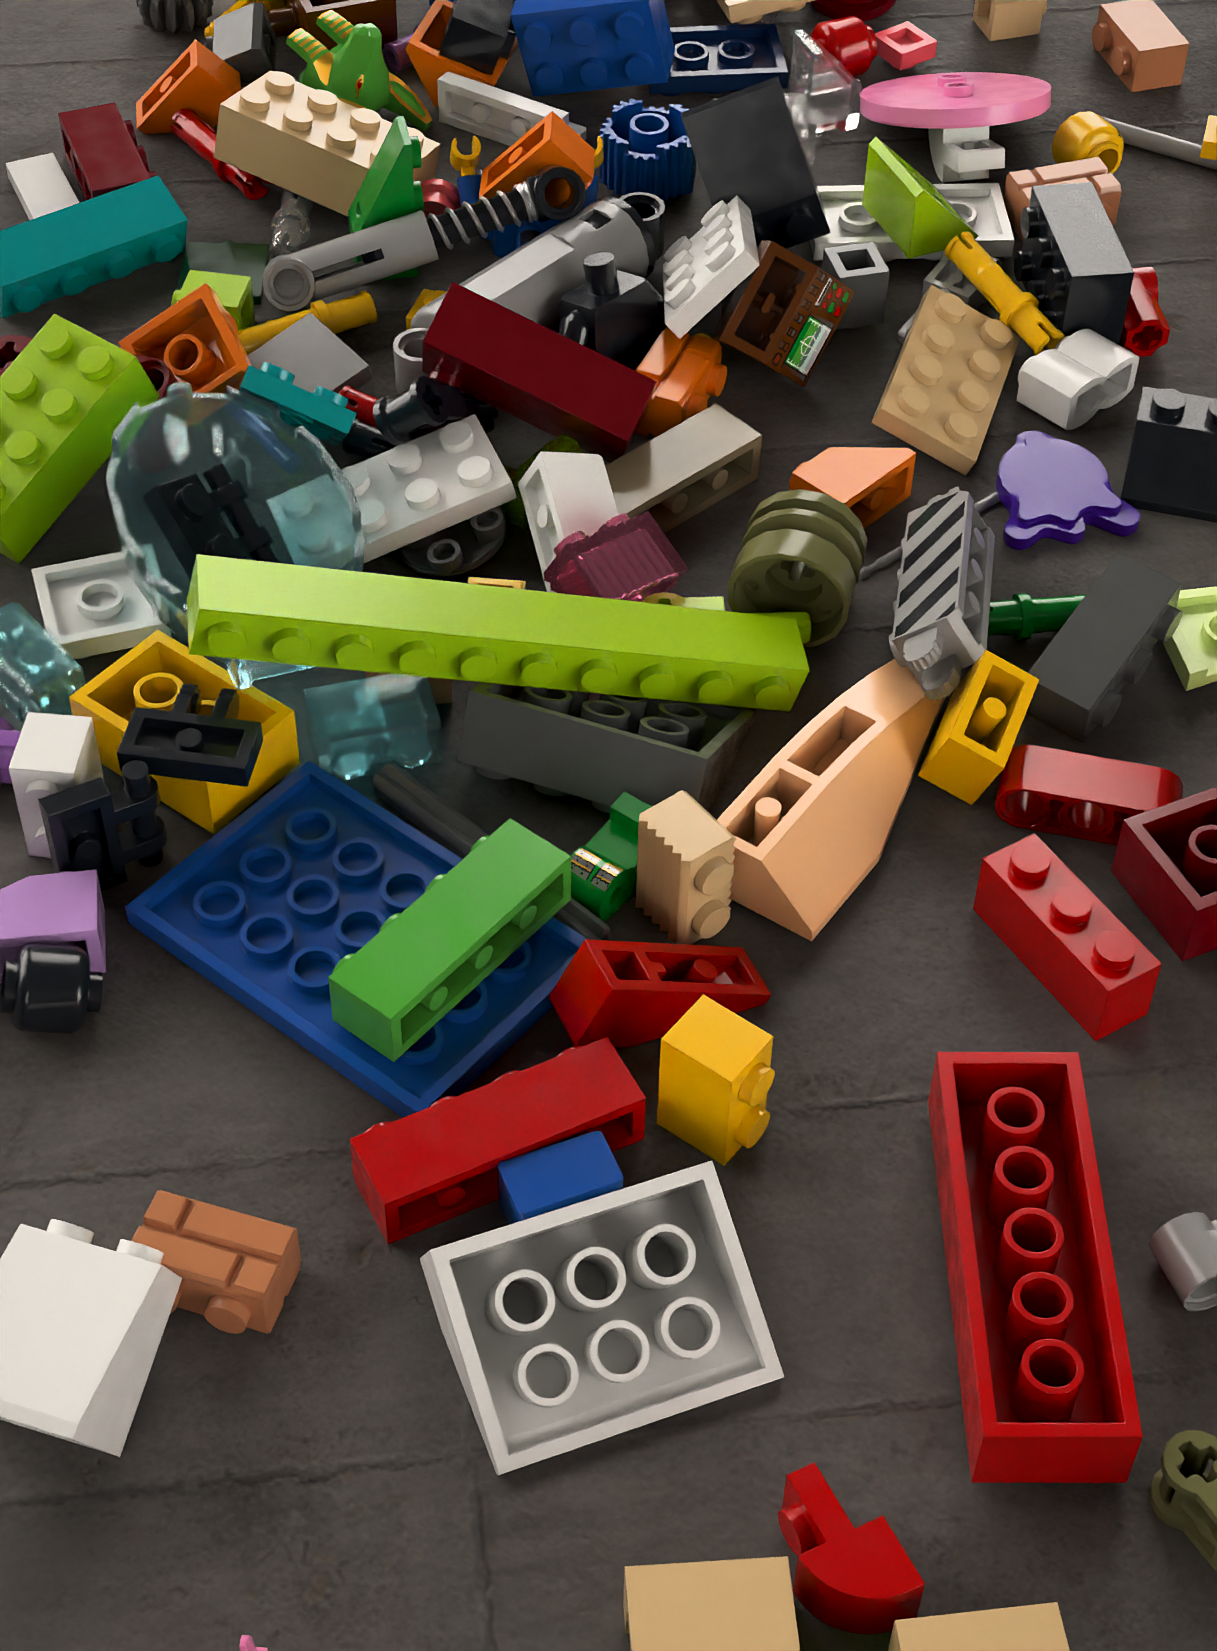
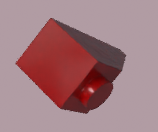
[548,939,772,1048]

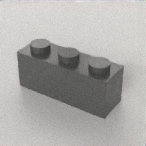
[1026,552,1183,743]

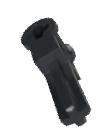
[373,376,499,446]

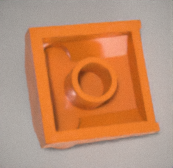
[118,283,252,426]

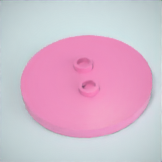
[860,72,1051,129]

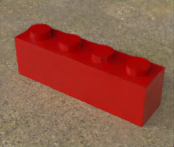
[350,1037,646,1244]

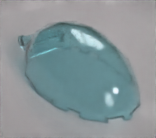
[106,383,366,690]

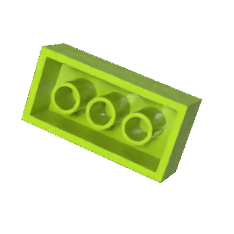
[0,313,160,564]

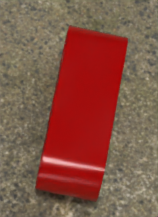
[995,745,1183,845]

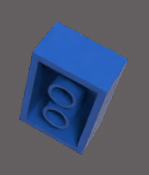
[510,0,675,97]

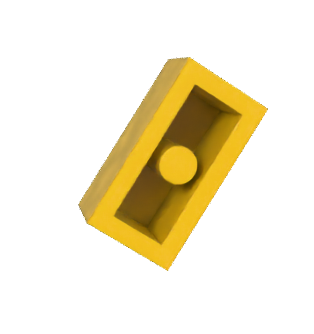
[918,650,1039,805]
[657,994,775,1166]

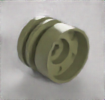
[727,489,867,647]

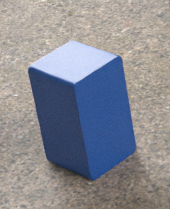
[498,1131,623,1225]

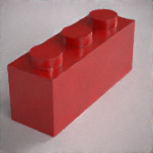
[973,833,1162,1041]

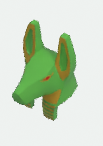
[286,10,432,131]

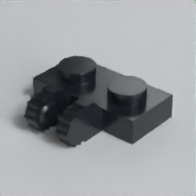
[117,683,263,787]

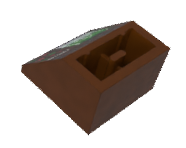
[711,241,855,387]

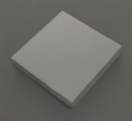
[248,312,374,438]

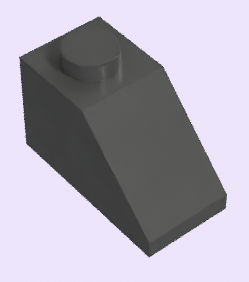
[205,2,277,83]

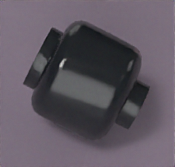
[0,943,103,1034]

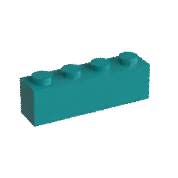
[0,175,188,319]

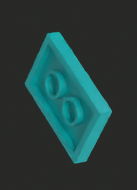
[235,362,357,446]

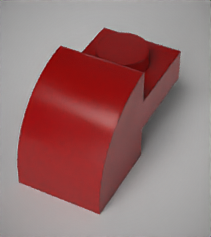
[778,1462,925,1634]

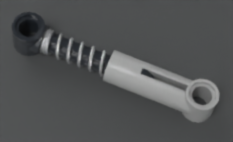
[262,165,586,311]

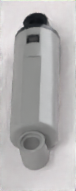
[393,192,665,395]

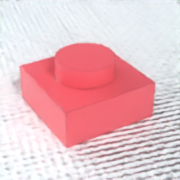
[875,21,937,71]

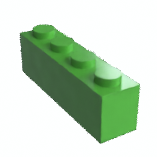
[328,818,571,1062]

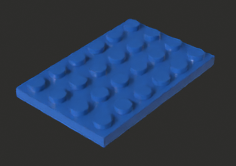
[125,761,587,1118]

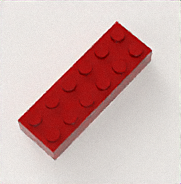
[928,1052,1143,1483]

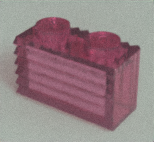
[543,511,689,602]

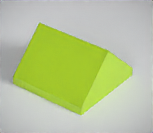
[862,136,978,259]

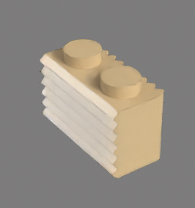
[635,790,737,945]

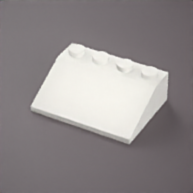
[420,1161,784,1475]

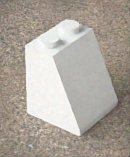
[0,1219,182,1457]

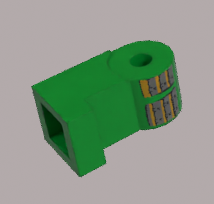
[571,791,652,920]

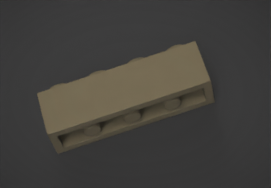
[605,403,762,553]

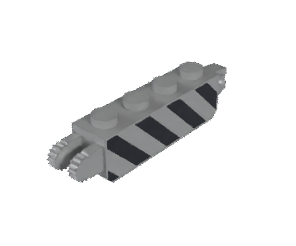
[889,486,995,701]

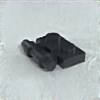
[142,463,280,581]
[38,760,167,891]

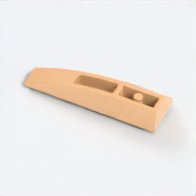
[717,659,946,942]

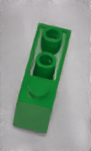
[348,116,424,281]

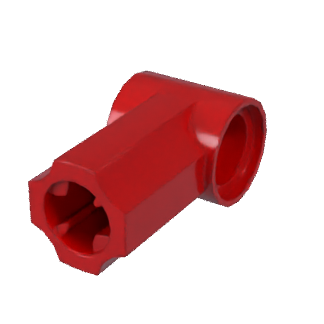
[1121,266,1170,357]

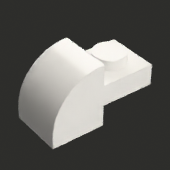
[928,126,1005,183]

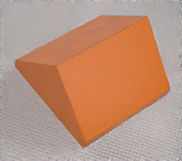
[405,0,518,108]

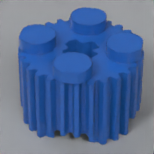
[599,98,696,201]

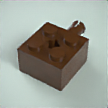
[266,0,398,50]

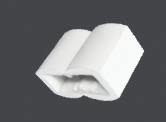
[1016,329,1140,430]

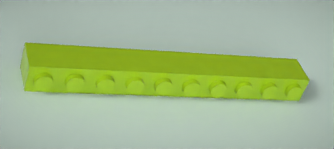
[187,554,810,712]

